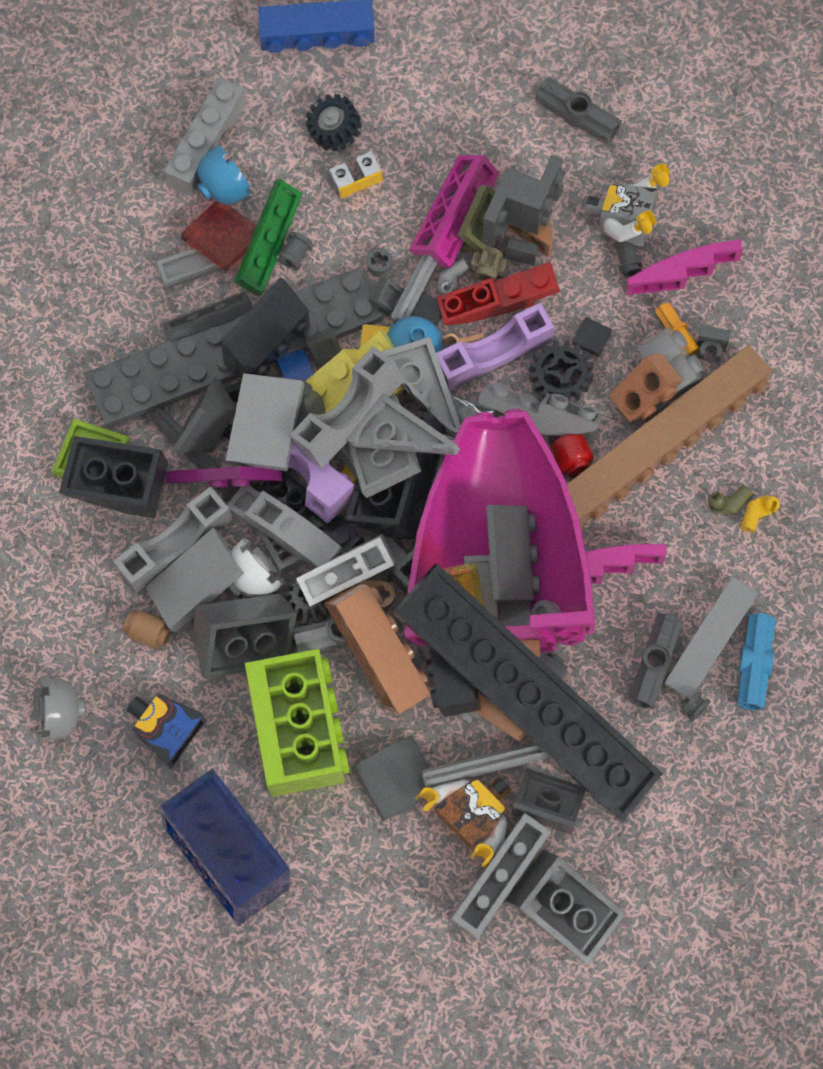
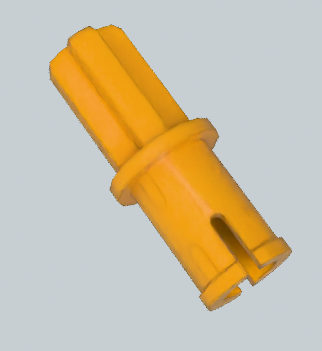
[655,302,700,356]

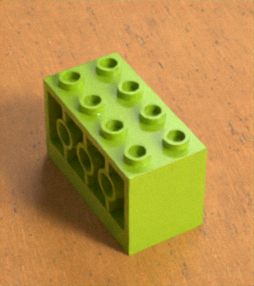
[245,649,350,797]

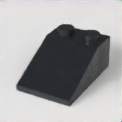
[59,436,168,518]

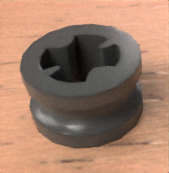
[366,248,393,277]
[680,691,711,722]

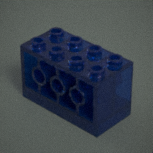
[160,768,290,927]

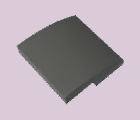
[352,735,438,822]

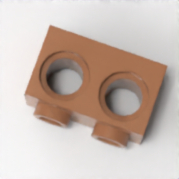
[608,353,683,423]

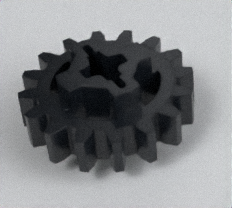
[529,340,594,401]

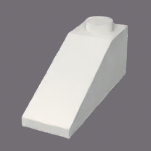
[296,534,396,606]

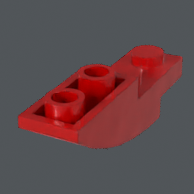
[436,262,561,326]

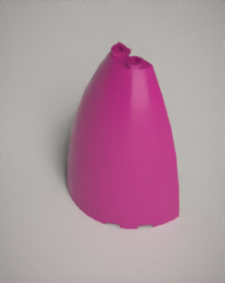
[405,409,595,653]

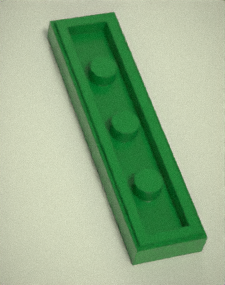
[234,179,303,296]

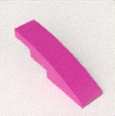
[625,239,743,295]
[586,544,666,584]

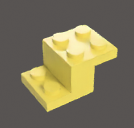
[306,331,404,413]

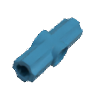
[737,613,775,710]

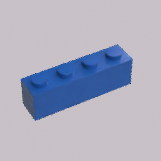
[258,0,375,53]

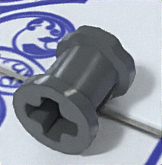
[276,231,313,271]

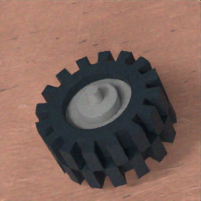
[305,94,362,151]

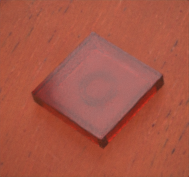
[181,201,257,271]

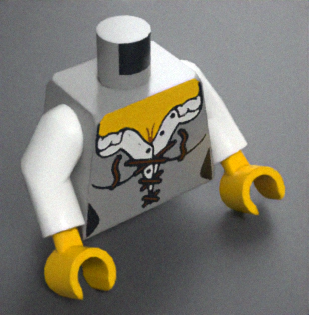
[585,163,670,247]

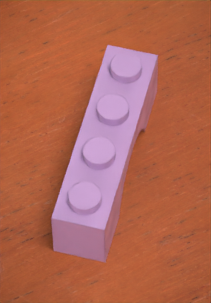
[436,302,555,391]
[288,441,354,523]

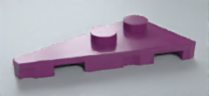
[166,466,282,488]

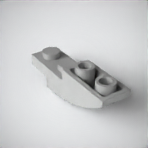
[478,382,604,435]
[227,486,342,568]

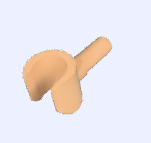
[443,333,485,344]

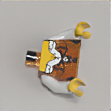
[415,776,511,868]

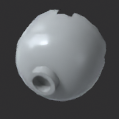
[33,678,85,740]

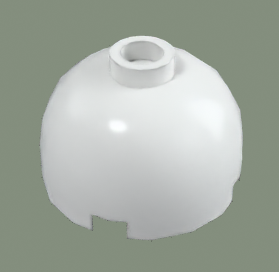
[229,538,285,598]

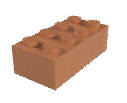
[324,584,431,714]

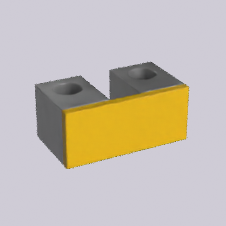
[329,151,383,199]

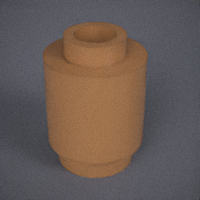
[123,610,171,650]

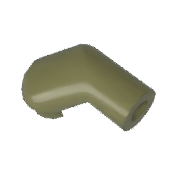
[708,485,753,514]

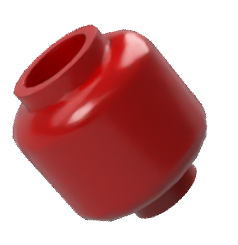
[550,434,594,478]

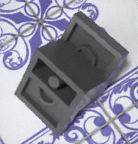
[483,155,565,248]

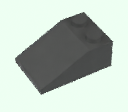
[505,850,626,965]

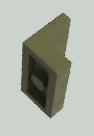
[457,185,495,253]

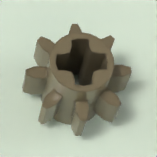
[470,247,507,281]

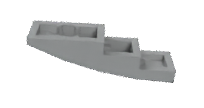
[664,576,759,699]

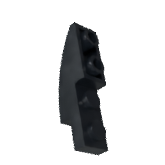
[255,471,365,557]

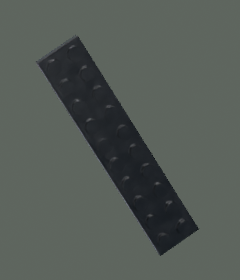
[393,564,663,822]

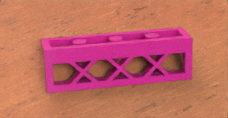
[409,155,499,268]

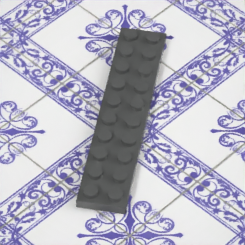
[84,267,383,429]

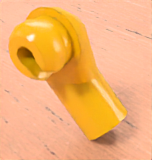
[740,495,780,533]

